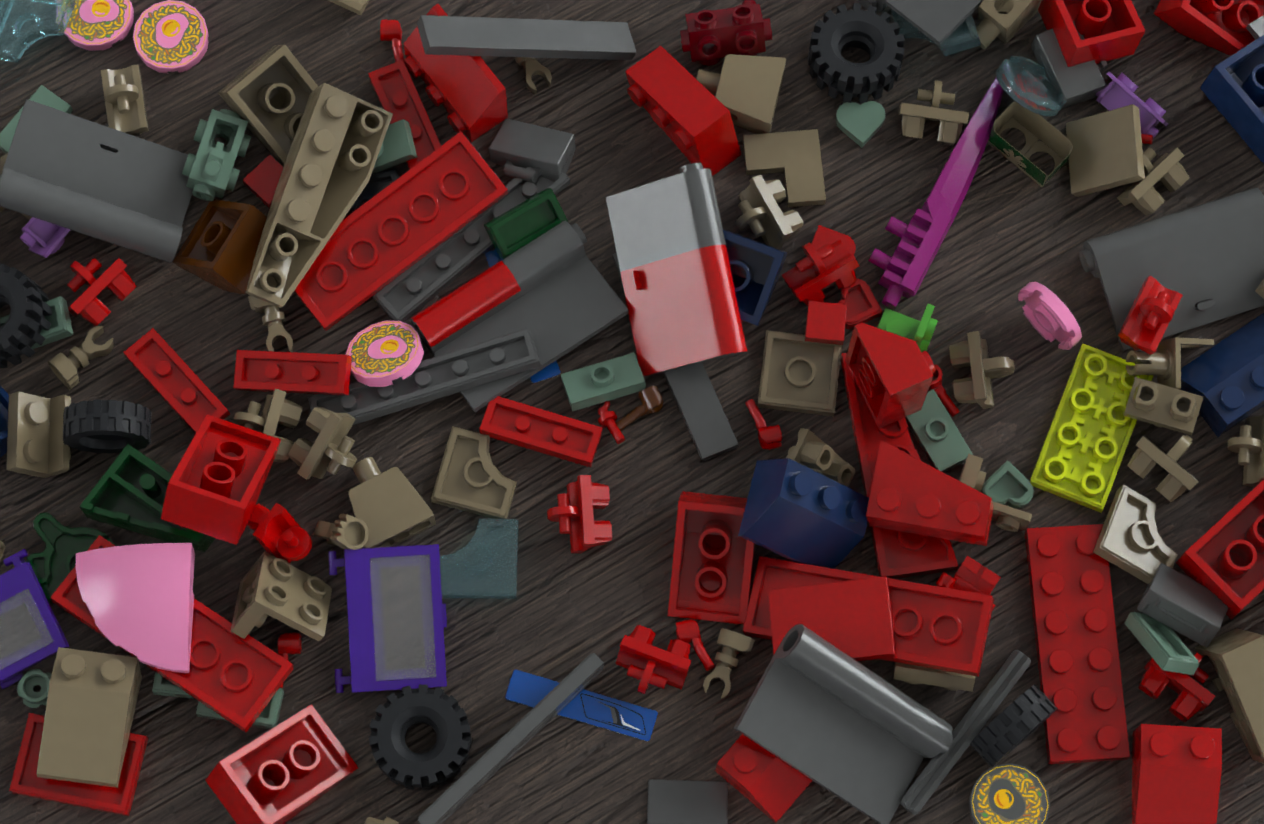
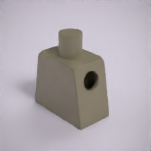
[969,0,1042,49]
[697,54,786,134]
[348,457,436,548]

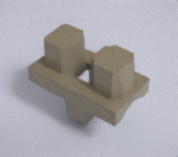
[949,331,1015,409]
[1127,435,1199,502]

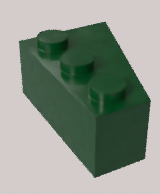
[79,444,216,552]

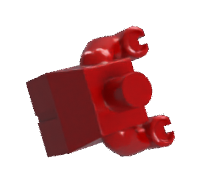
[936,555,1001,611]

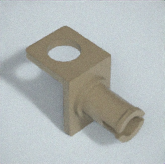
[1126,337,1214,390]

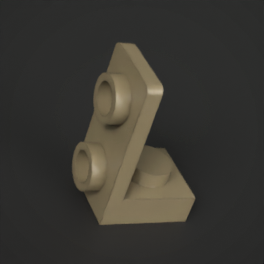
[959,454,1032,532]

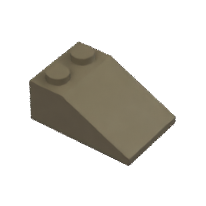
[218,44,319,167]
[36,647,142,788]

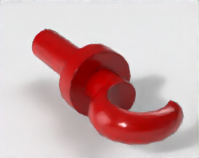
[597,401,625,444]

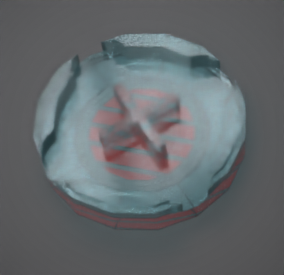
[996,56,1067,116]

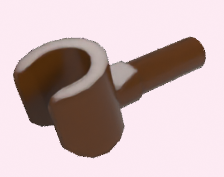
[616,386,664,431]

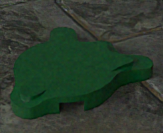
[23,512,116,610]

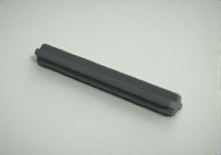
[900,650,1031,815]

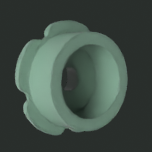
[17,669,52,708]

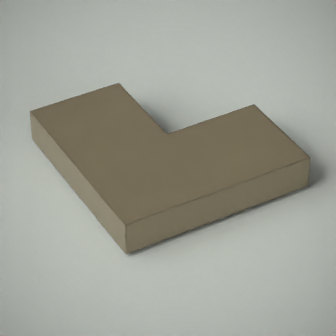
[742,129,826,207]

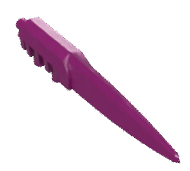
[868,64,1009,309]

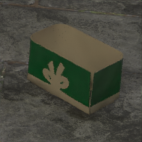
[988,101,1073,187]

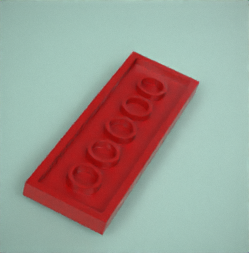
[294,131,508,331]
[1025,524,1130,764]
[50,535,294,733]
[743,556,994,677]

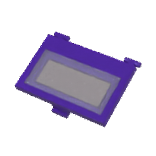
[328,544,447,693]
[0,549,70,689]

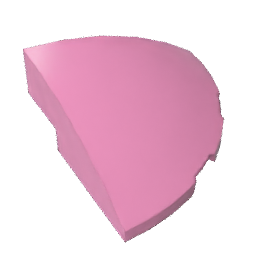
[76,543,195,673]

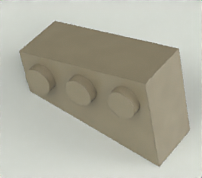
[1195,628,1264,764]

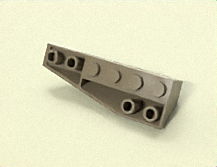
[245,83,393,308]

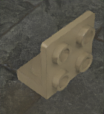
[230,551,332,641]

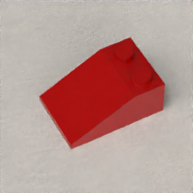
[1154,0,1264,56]
[161,414,281,545]
[668,491,755,625]
[205,704,358,824]
[1132,724,1222,824]

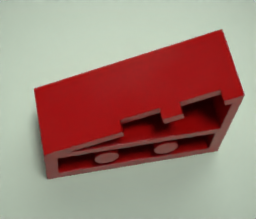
[625,45,741,176]
[866,440,994,546]

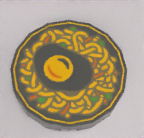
[968,763,1050,824]

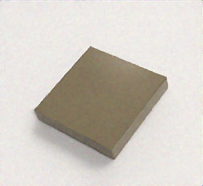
[1066,104,1145,197]
[757,330,842,417]

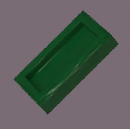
[484,188,568,259]

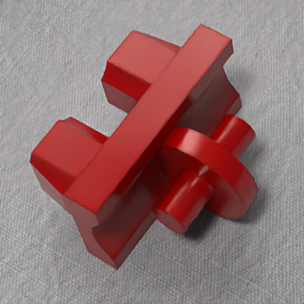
[781,240,859,306]
[67,258,137,326]
[1118,276,1183,355]
[547,475,612,553]
[247,503,312,564]
[615,625,692,694]
[1138,652,1215,722]

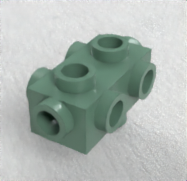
[182,109,251,201]

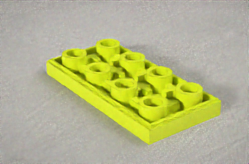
[1030,343,1154,513]

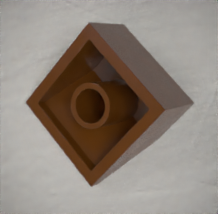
[173,199,267,294]

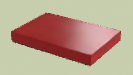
[768,576,896,661]
[9,713,148,816]

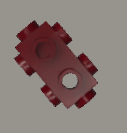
[680,0,772,66]

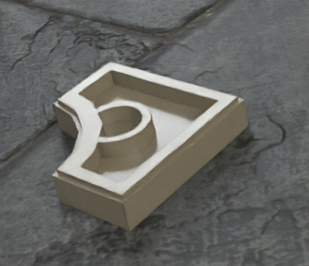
[431,426,517,522]
[1093,484,1178,584]

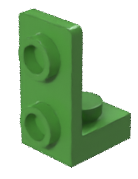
[878,304,938,352]

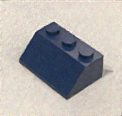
[1200,35,1264,164]
[723,229,787,326]
[1181,313,1264,437]
[738,458,869,569]

